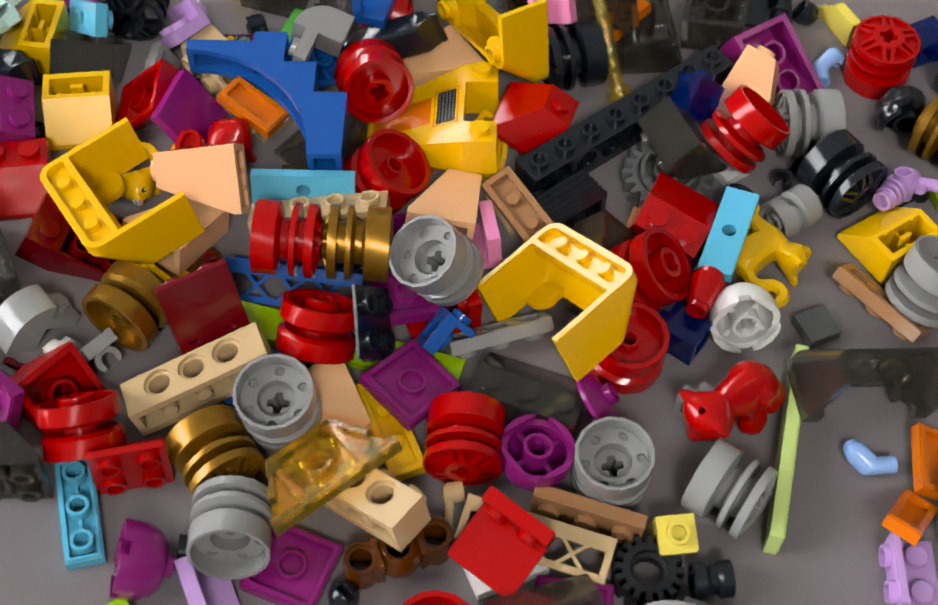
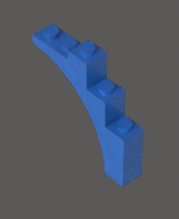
[186,31,349,170]

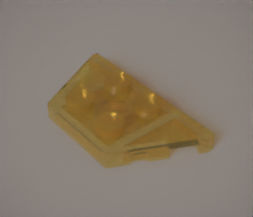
[265,418,402,537]

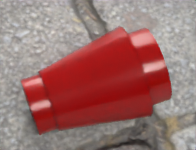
[685,266,725,319]

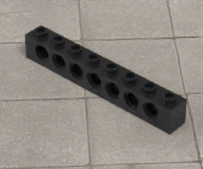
[514,45,734,195]

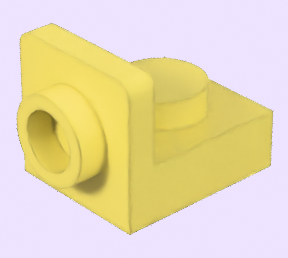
[647,513,699,556]

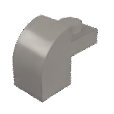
[288,6,355,62]
[0,284,80,354]

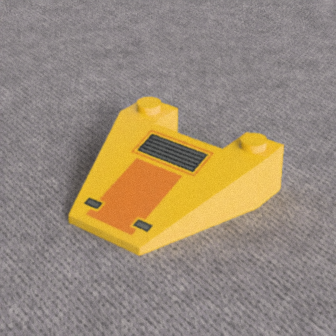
[366,61,499,174]

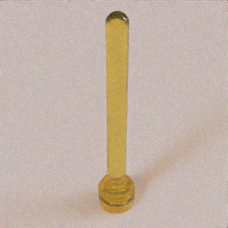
[593,0,632,105]

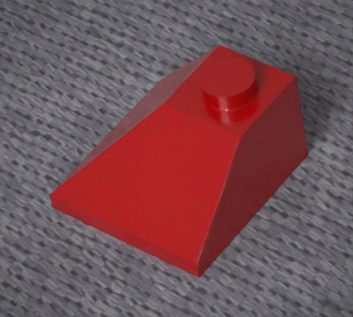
[116,59,180,132]
[491,82,580,155]
[9,341,107,436]

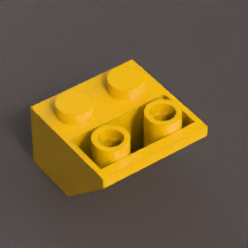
[0,0,71,74]
[42,70,116,151]
[837,206,938,285]

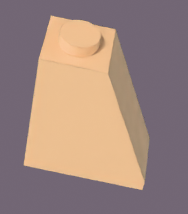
[403,25,484,88]
[706,44,779,148]
[150,143,251,215]
[405,169,482,240]
[122,198,230,276]
[283,363,372,455]

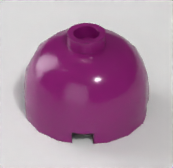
[499,414,575,492]
[109,518,176,600]

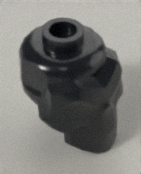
[875,85,926,134]

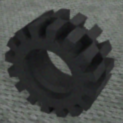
[611,535,685,605]

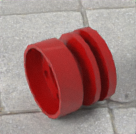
[842,15,921,100]
[700,84,791,174]
[249,198,324,279]
[422,391,506,486]

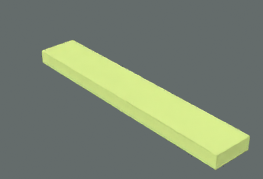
[762,344,810,555]

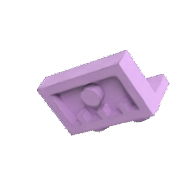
[153,0,211,49]
[878,532,938,605]

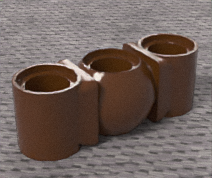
[343,517,453,590]

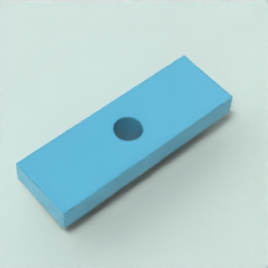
[69,0,113,38]
[250,169,356,203]
[697,186,760,283]
[54,459,107,571]

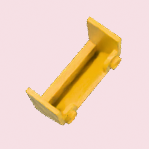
[436,0,549,83]
[40,117,205,264]
[476,223,637,381]

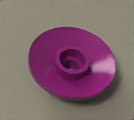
[575,372,620,420]

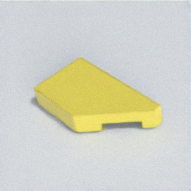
[817,3,861,48]

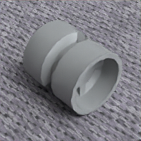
[760,184,823,239]

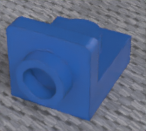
[416,306,476,355]

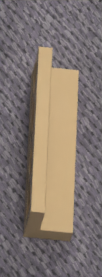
[454,493,618,585]

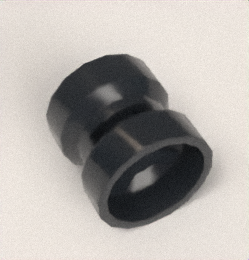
[687,559,736,601]

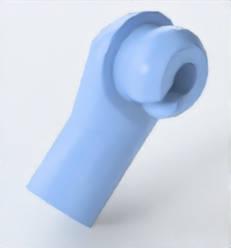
[813,47,845,88]
[843,439,898,476]

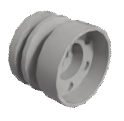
[774,89,846,158]
[388,214,484,307]
[885,235,938,328]
[232,353,322,452]
[571,416,655,511]
[680,437,778,540]
[186,475,274,580]

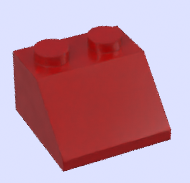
[0,138,53,221]
[628,172,720,262]

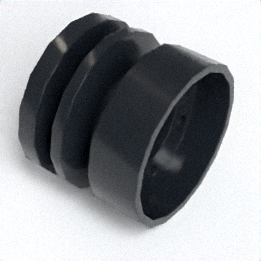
[99,0,171,42]
[543,18,609,91]
[796,129,888,219]

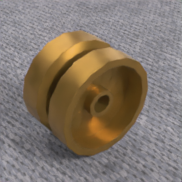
[81,260,167,352]

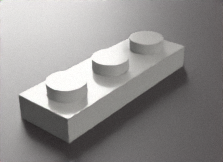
[444,310,554,359]

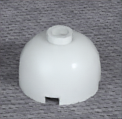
[708,282,781,353]

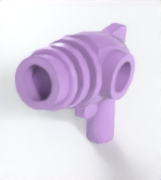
[873,166,938,211]

